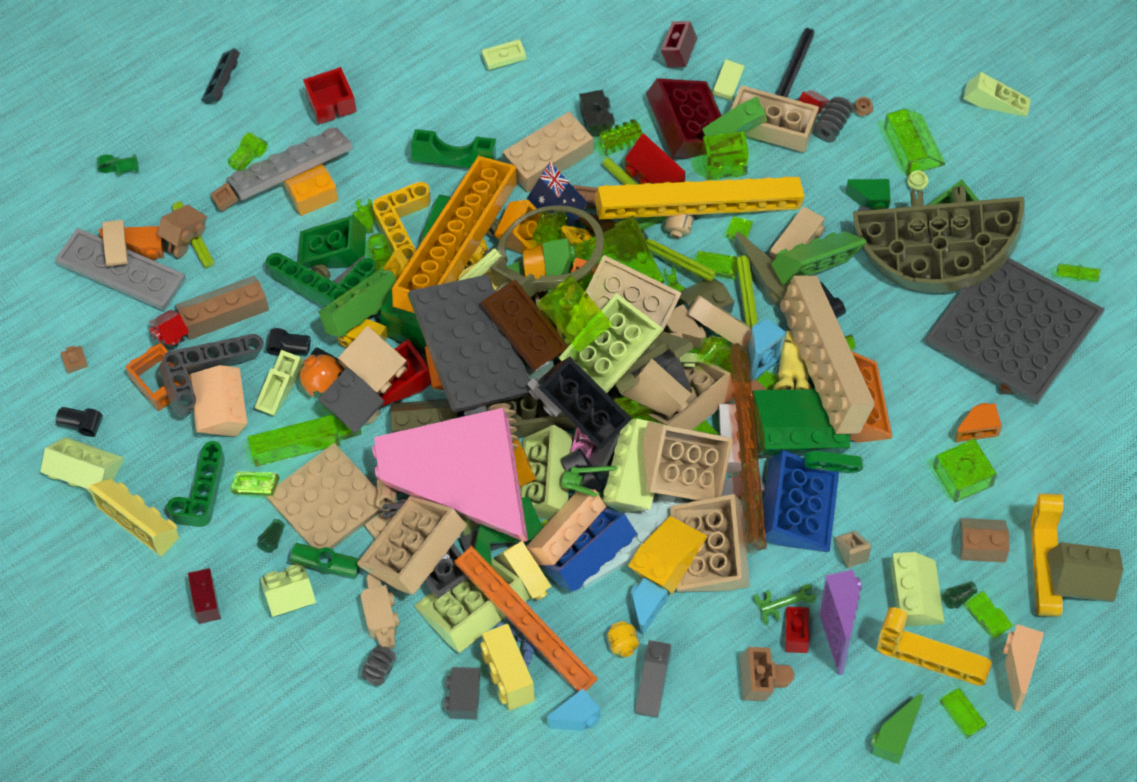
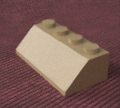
[731,85,819,153]

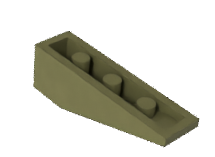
[735,231,790,308]

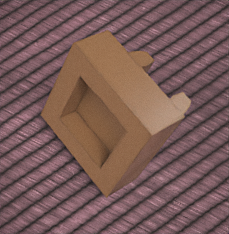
[60,345,88,374]

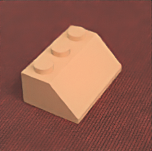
[189,365,247,437]

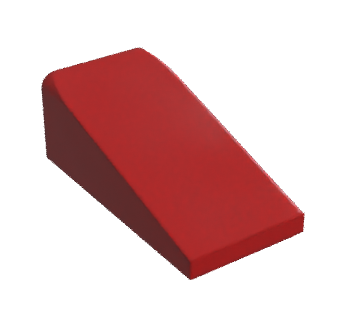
[785,606,809,653]

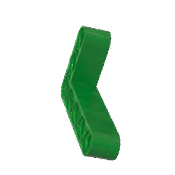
[266,253,378,307]

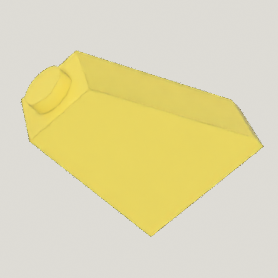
[495,541,552,601]

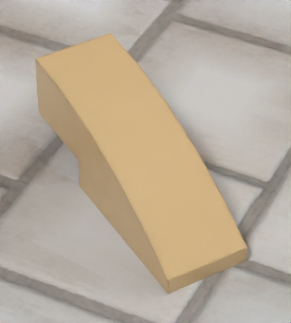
[687,295,752,350]

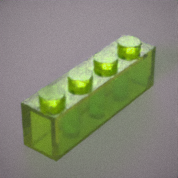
[247,415,340,467]

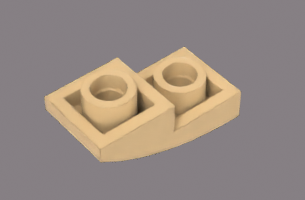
[102,220,128,266]

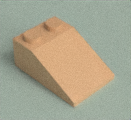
[1003,624,1044,712]

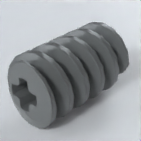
[814,97,854,142]

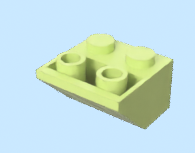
[260,564,316,617]

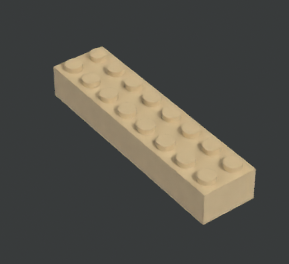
[780,276,875,434]

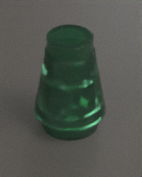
[257,519,285,553]
[943,581,978,609]

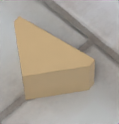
[834,531,871,568]

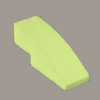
[254,350,304,416]

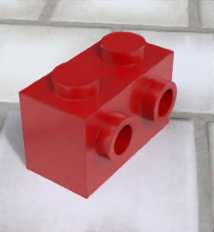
[148,309,190,345]

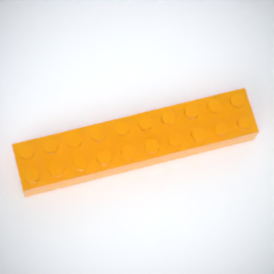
[392,156,517,313]

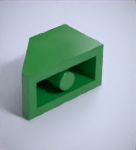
[846,179,891,210]

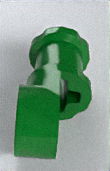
[97,154,139,176]

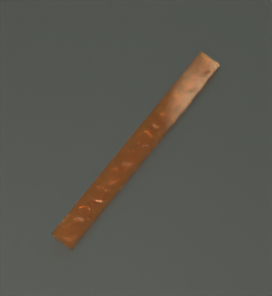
[729,343,767,551]

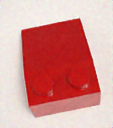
[379,339,432,406]

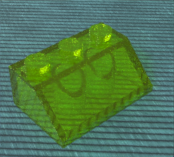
[884,108,945,176]

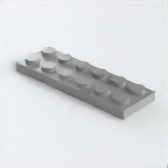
[226,127,353,200]
[55,228,186,311]

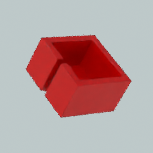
[303,67,357,124]

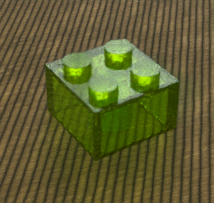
[702,131,749,180]
[933,438,997,503]

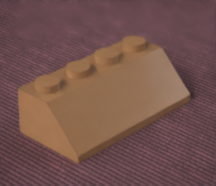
[175,276,269,340]

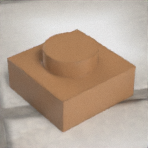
[210,182,239,212]

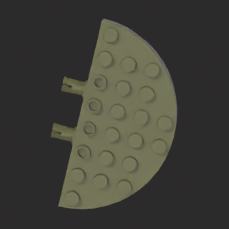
[853,186,1025,293]

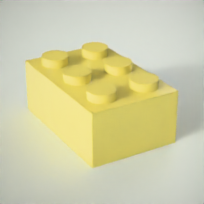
[480,624,535,711]

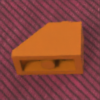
[955,403,1002,443]

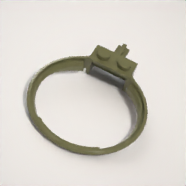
[490,205,604,298]

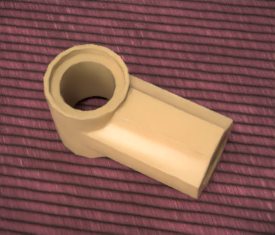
[376,478,400,511]

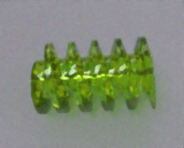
[598,119,643,156]

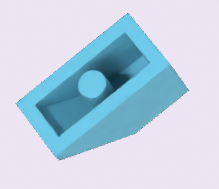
[631,577,668,635]
[547,689,601,731]

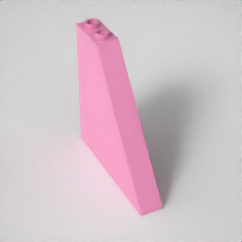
[372,408,528,542]

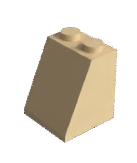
[338,326,407,395]

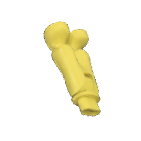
[772,331,812,390]

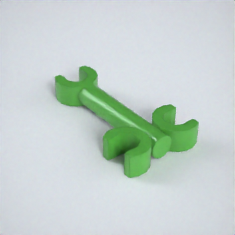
[754,584,816,626]

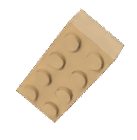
[502,111,594,193]

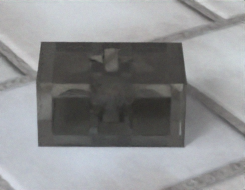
[579,89,615,137]

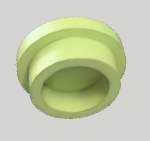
[907,170,928,190]

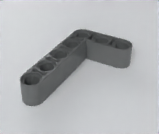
[159,334,264,417]

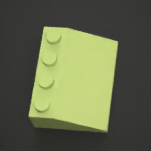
[559,293,663,393]
[414,558,529,653]

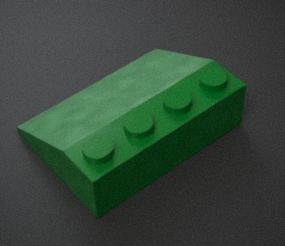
[752,389,851,455]

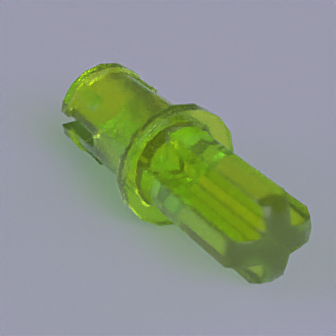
[1056,263,1100,282]

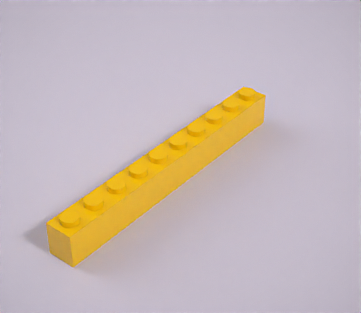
[594,176,805,219]

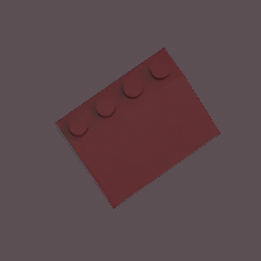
[646,78,734,158]

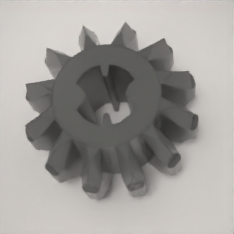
[362,645,396,686]

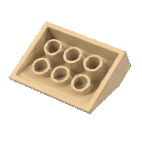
[627,352,738,430]
[643,422,733,500]
[670,494,750,592]
[357,495,467,595]

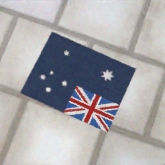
[526,162,588,237]

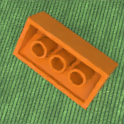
[849,351,893,443]

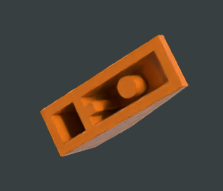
[99,226,165,260]

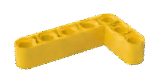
[373,182,431,262]
[1031,493,1063,617]
[877,607,992,686]

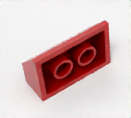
[625,133,686,184]

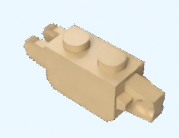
[361,573,400,649]

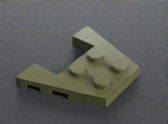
[616,331,694,394]

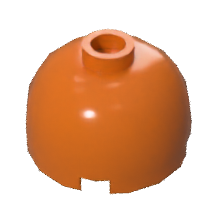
[300,355,344,396]

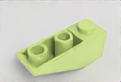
[963,72,1031,117]

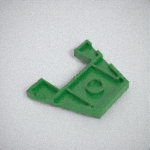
[474,497,543,567]

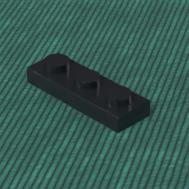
[201,48,240,105]

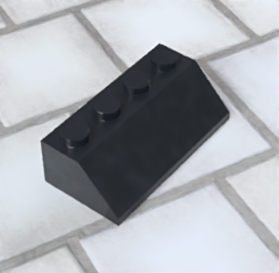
[537,356,632,449]

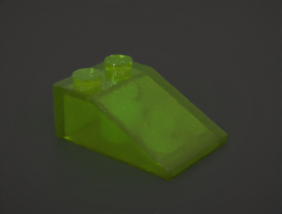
[537,274,613,353]

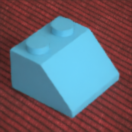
[746,318,787,382]

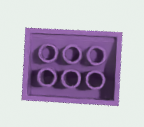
[819,569,862,675]

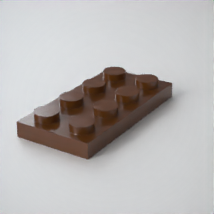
[481,279,569,372]

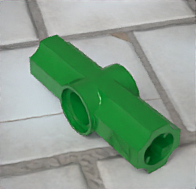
[290,543,360,579]

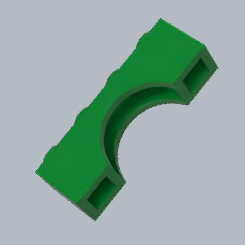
[411,129,496,168]

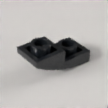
[561,448,603,492]

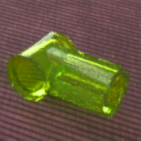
[227,132,268,171]

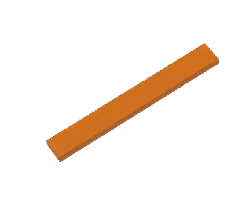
[454,546,598,693]

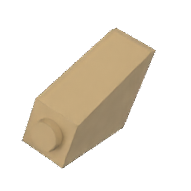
[619,359,691,417]

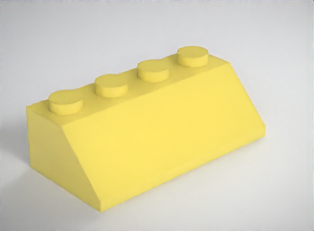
[89,479,179,557]

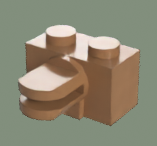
[157,204,207,258]
[740,647,794,701]

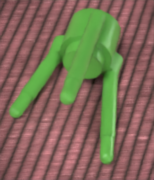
[562,466,617,498]

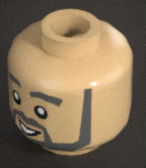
[664,214,694,239]

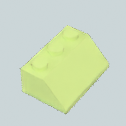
[40,437,124,492]
[890,552,944,626]

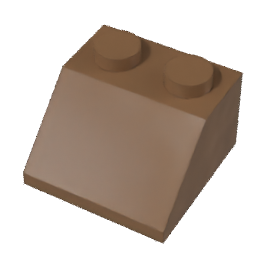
[960,518,1009,563]

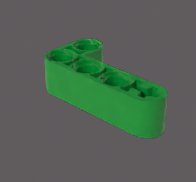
[167,441,225,527]

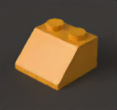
[495,200,552,254]

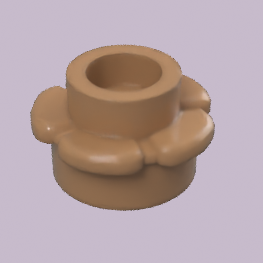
[853,97,873,116]

